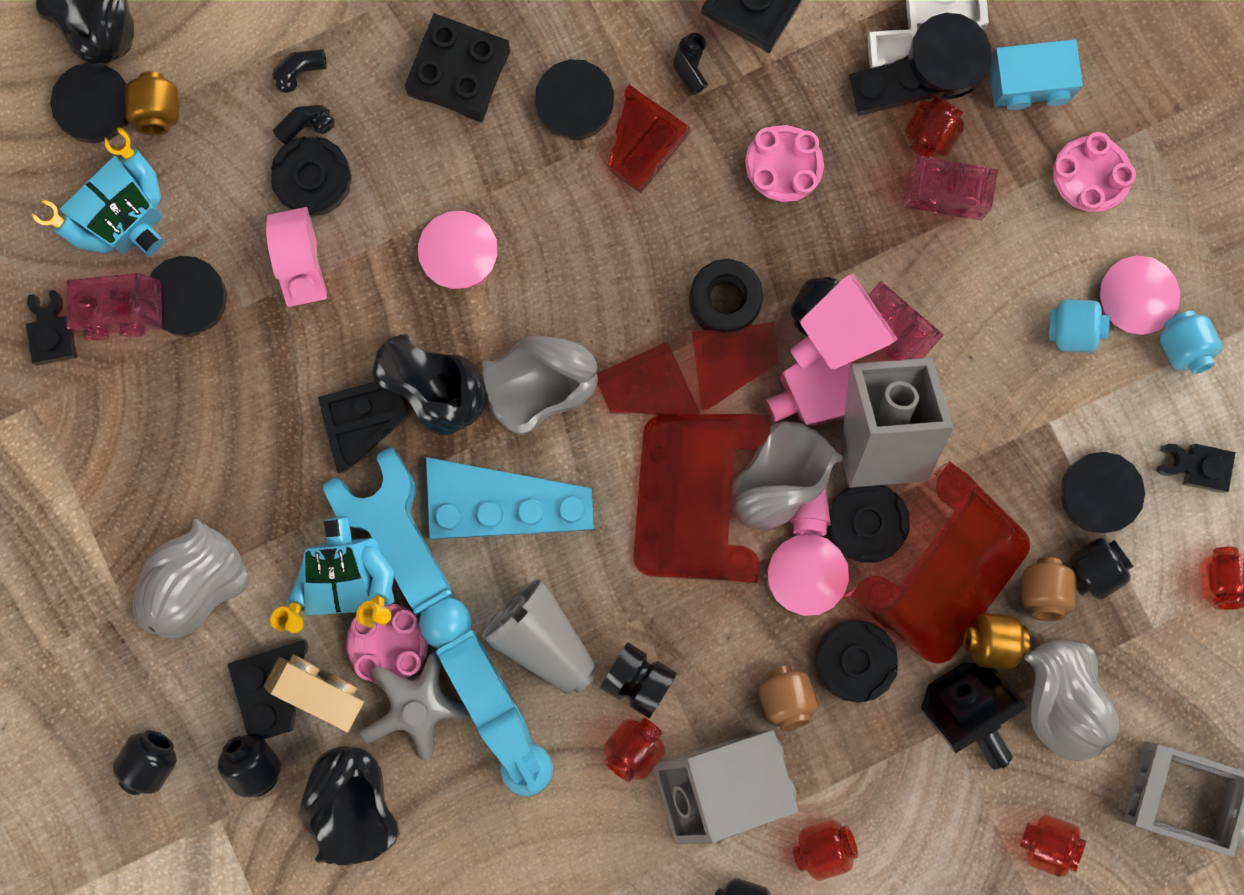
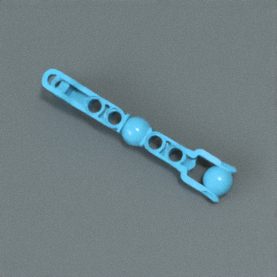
[323,446,553,797]

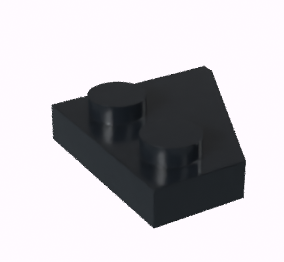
[318,382,409,474]
[227,640,308,739]

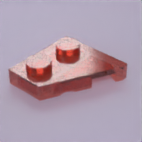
[608,84,691,193]
[692,322,778,411]
[597,342,700,417]

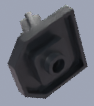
[921,663,1027,770]

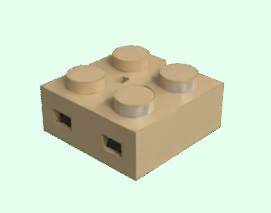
[263,654,364,733]

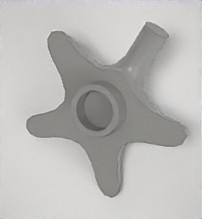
[360,653,471,761]

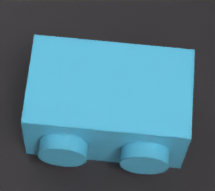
[989,39,1083,110]

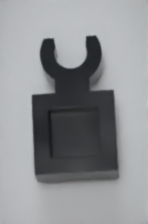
[26,290,77,365]
[1156,444,1236,493]

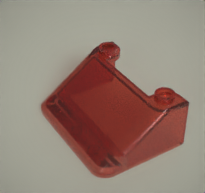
[633,414,771,585]
[842,461,1030,664]

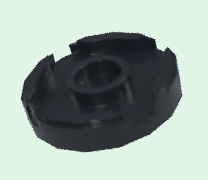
[909,12,991,95]
[535,59,614,140]
[50,62,128,144]
[271,136,352,217]
[143,256,227,337]
[1061,451,1145,533]
[827,485,910,563]
[815,620,898,703]

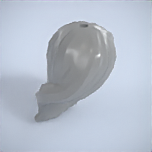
[482,336,598,435]
[727,421,843,530]
[132,519,248,639]
[1024,639,1120,761]

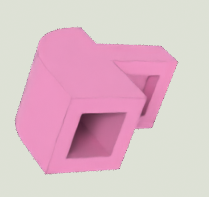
[266,207,327,307]

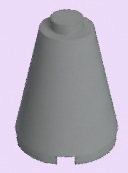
[481,579,595,693]

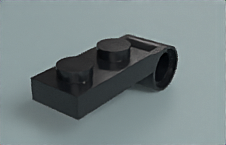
[849,59,975,116]

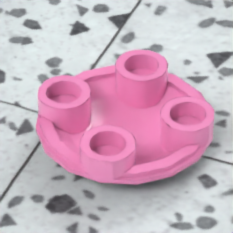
[745,125,824,202]
[1053,132,1136,212]
[418,211,498,289]
[1099,255,1180,335]
[767,534,849,616]
[346,603,428,684]

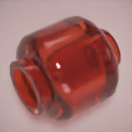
[904,97,965,160]
[1199,547,1244,610]
[604,718,665,782]
[1020,814,1087,878]
[793,820,859,881]

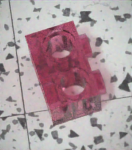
[902,155,998,221]
[67,273,162,340]
[868,281,944,360]

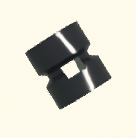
[599,642,677,718]

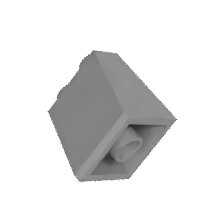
[840,358,953,488]
[652,730,799,844]

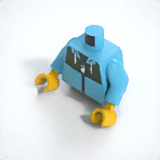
[31,128,164,257]
[270,516,395,633]

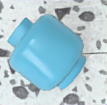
[1049,299,1110,353]
[1160,311,1223,375]

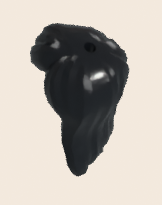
[36,0,134,64]
[372,333,487,435]
[300,746,400,865]

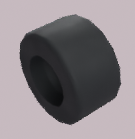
[689,259,763,337]

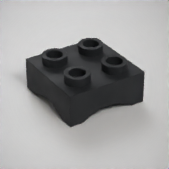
[404,13,510,123]

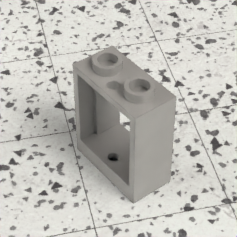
[1123,741,1244,857]

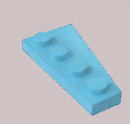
[426,457,594,540]

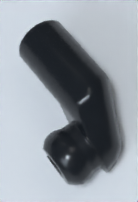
[673,32,708,96]
[272,49,327,93]
[272,105,335,144]

